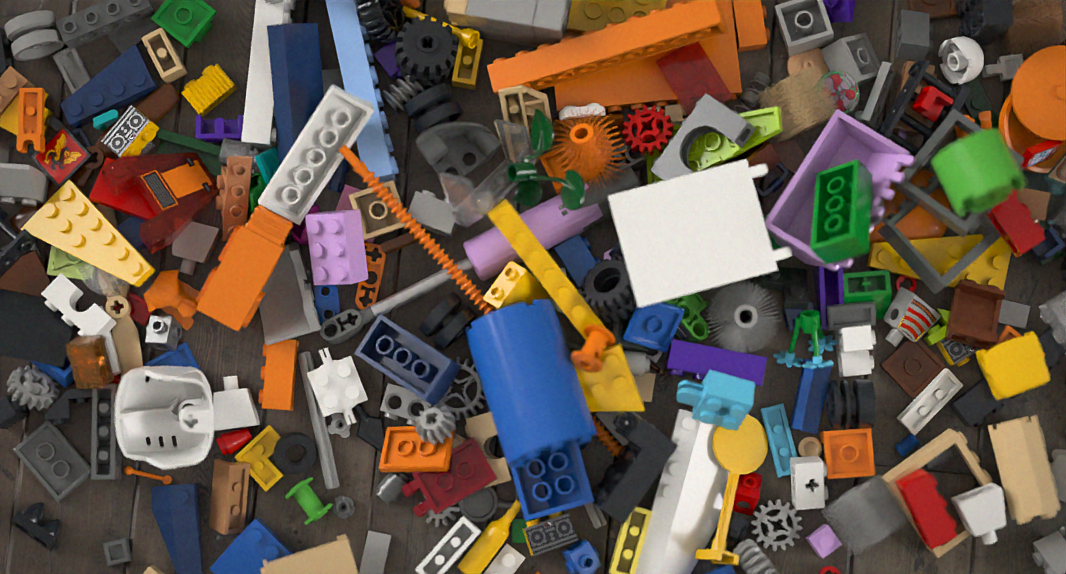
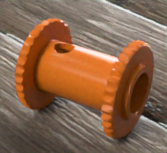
[571,325,615,373]

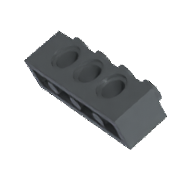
[56,0,156,49]
[91,384,122,480]

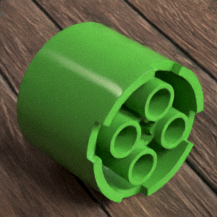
[932,129,1026,216]

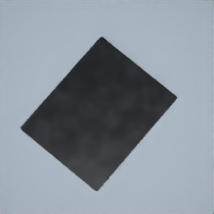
[0,289,79,367]

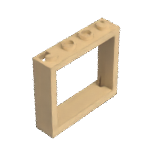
[881,428,1007,558]

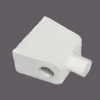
[213,376,260,431]
[951,483,1006,544]

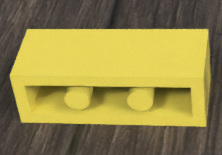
[608,506,653,574]

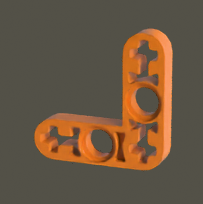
[355,242,386,310]

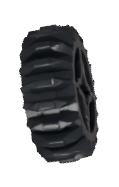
[356,0,406,43]

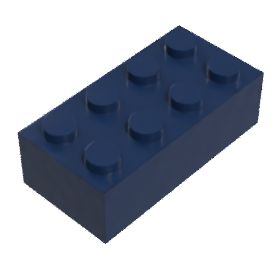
[355,314,462,406]

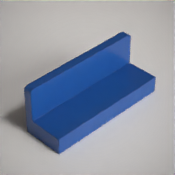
[789,359,831,434]

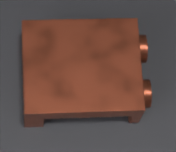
[944,279,1006,350]

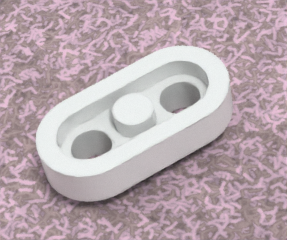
[559,103,606,120]

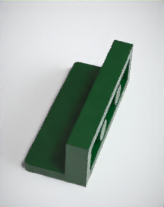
[155,128,230,177]

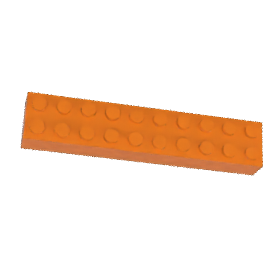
[487,0,728,96]

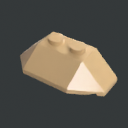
[498,85,553,164]

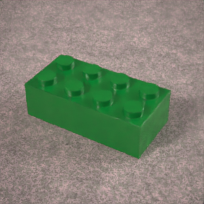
[811,159,873,265]

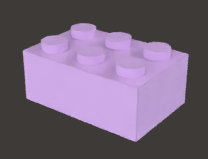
[305,209,368,285]

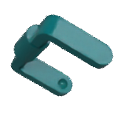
[92,110,122,132]

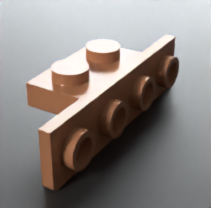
[215,156,252,241]

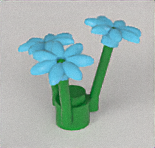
[773,310,838,369]

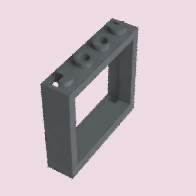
[894,109,1025,238]
[878,173,1001,294]

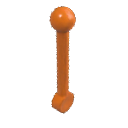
[124,466,173,485]

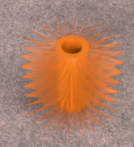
[550,106,628,193]

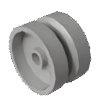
[4,10,64,61]

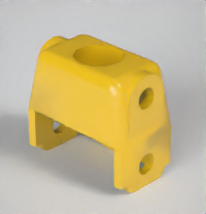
[976,331,1050,400]

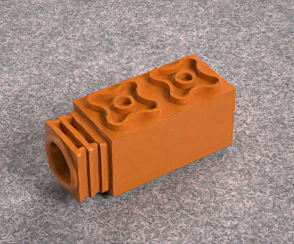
[195,205,294,332]

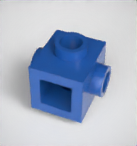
[561,538,601,574]

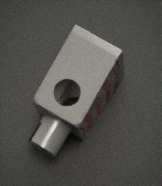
[884,286,941,347]

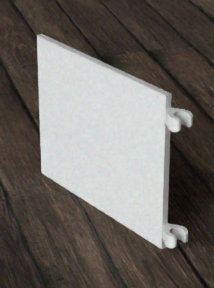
[607,159,791,308]

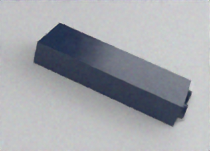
[267,23,324,167]

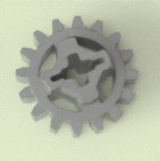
[7,365,60,411]
[750,499,803,551]

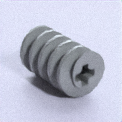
[382,75,434,114]

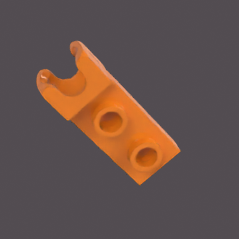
[17,88,45,154]

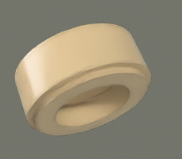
[798,437,822,457]

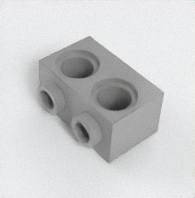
[380,383,432,426]

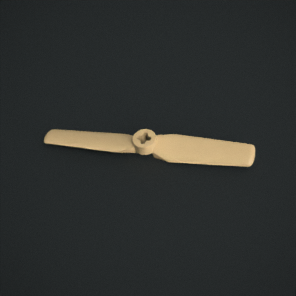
[95,204,143,380]

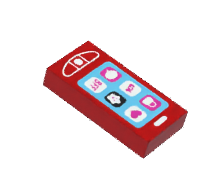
[1021,140,1063,169]

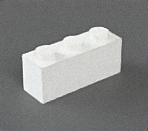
[415,515,481,574]

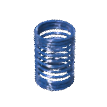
[895,433,919,456]

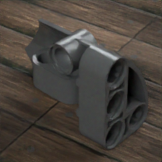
[416,122,503,187]

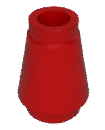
[216,427,253,456]

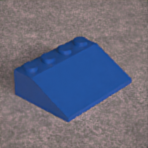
[510,441,594,521]
[209,518,296,574]

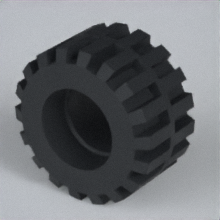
[581,257,637,322]

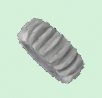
[431,357,486,420]
[733,539,779,574]

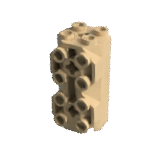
[988,415,1061,524]

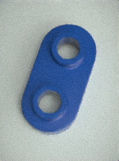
[314,284,341,324]

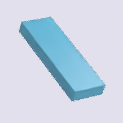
[760,403,797,478]

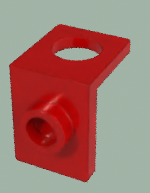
[732,472,762,516]

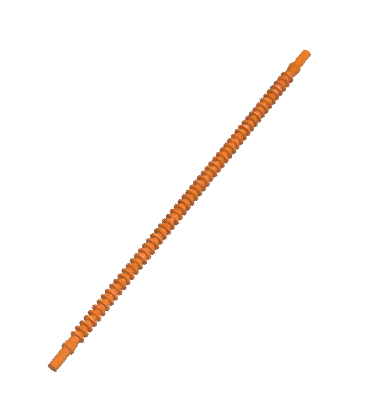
[338,144,622,458]

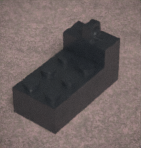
[591,411,679,524]

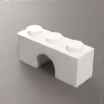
[41,273,117,338]

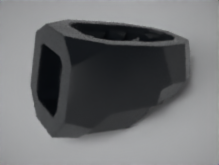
[726,513,750,552]

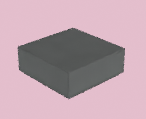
[103,538,132,566]

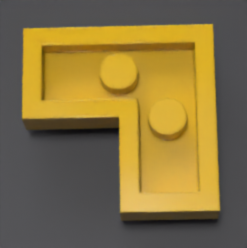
[234,425,284,492]

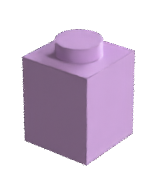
[805,524,842,558]

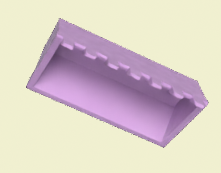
[765,109,916,271]

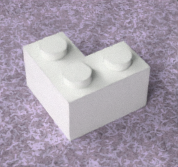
[834,325,876,377]

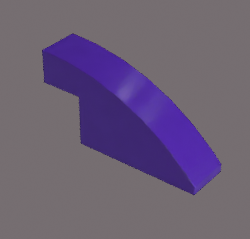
[812,265,844,330]

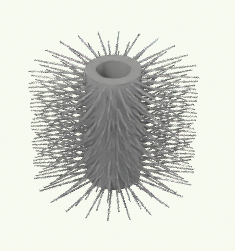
[703,281,781,353]
[821,474,909,556]

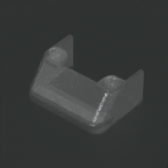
[439,119,536,228]

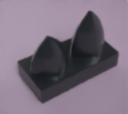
[12,502,61,552]

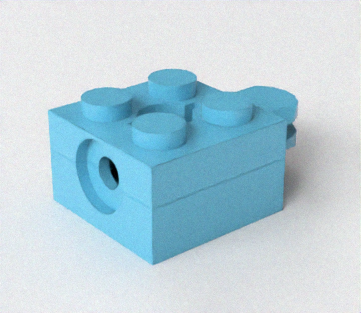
[676,370,755,431]

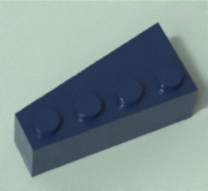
[60,44,159,129]

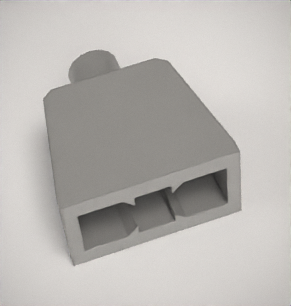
[172,217,222,275]

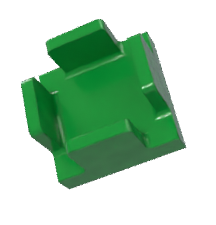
[151,0,217,49]

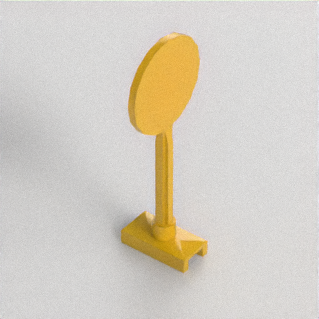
[695,414,768,565]

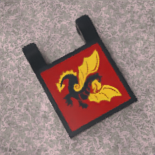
[26,114,93,189]

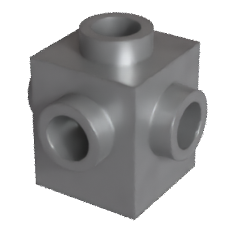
[145,313,182,351]

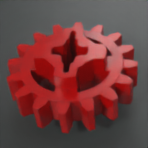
[622,105,674,156]

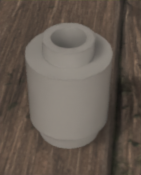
[624,351,650,376]

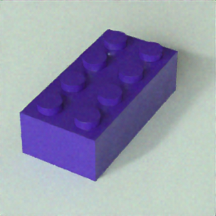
[665,339,767,390]

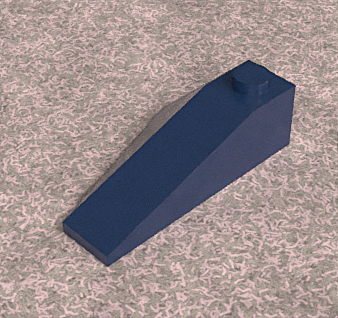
[151,483,203,574]

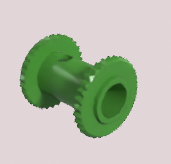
[285,477,332,525]

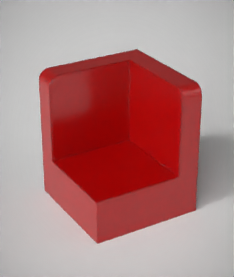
[911,86,954,122]

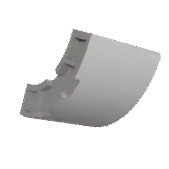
[259,242,320,345]

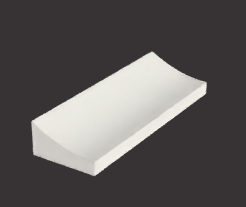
[258,85,374,225]

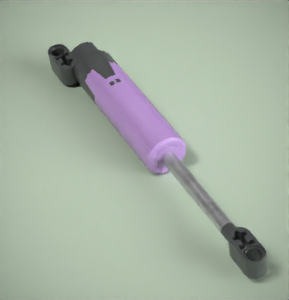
[320,145,647,346]

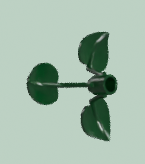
[507,109,585,210]

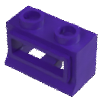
[196,115,244,142]

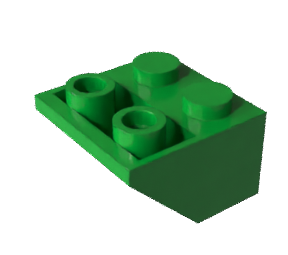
[843,270,892,320]

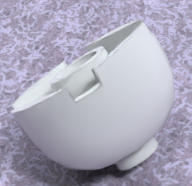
[939,36,984,84]

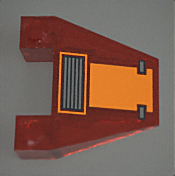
[102,152,220,254]

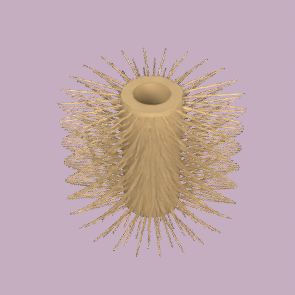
[756,65,840,142]

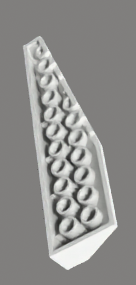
[635,409,729,574]

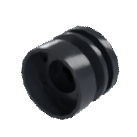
[826,379,876,429]

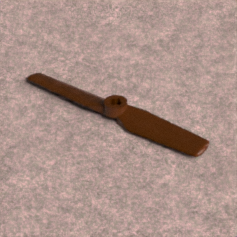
[10,83,181,233]

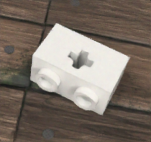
[790,456,828,510]

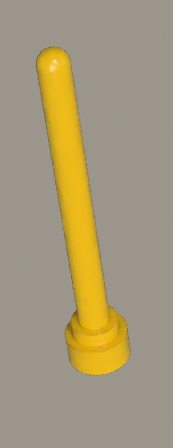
[403,5,480,49]

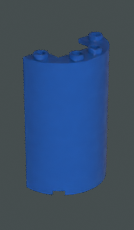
[464,299,597,470]

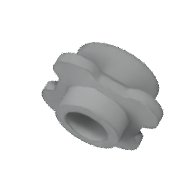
[327,413,353,438]

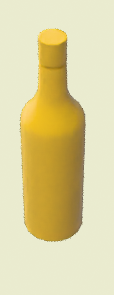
[457,499,522,574]

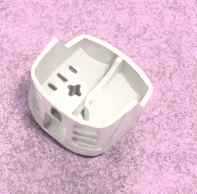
[115,366,214,469]

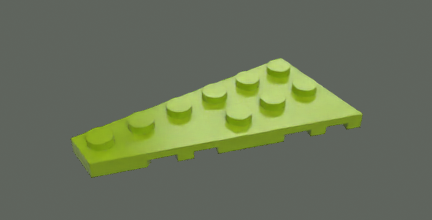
[646,106,782,185]

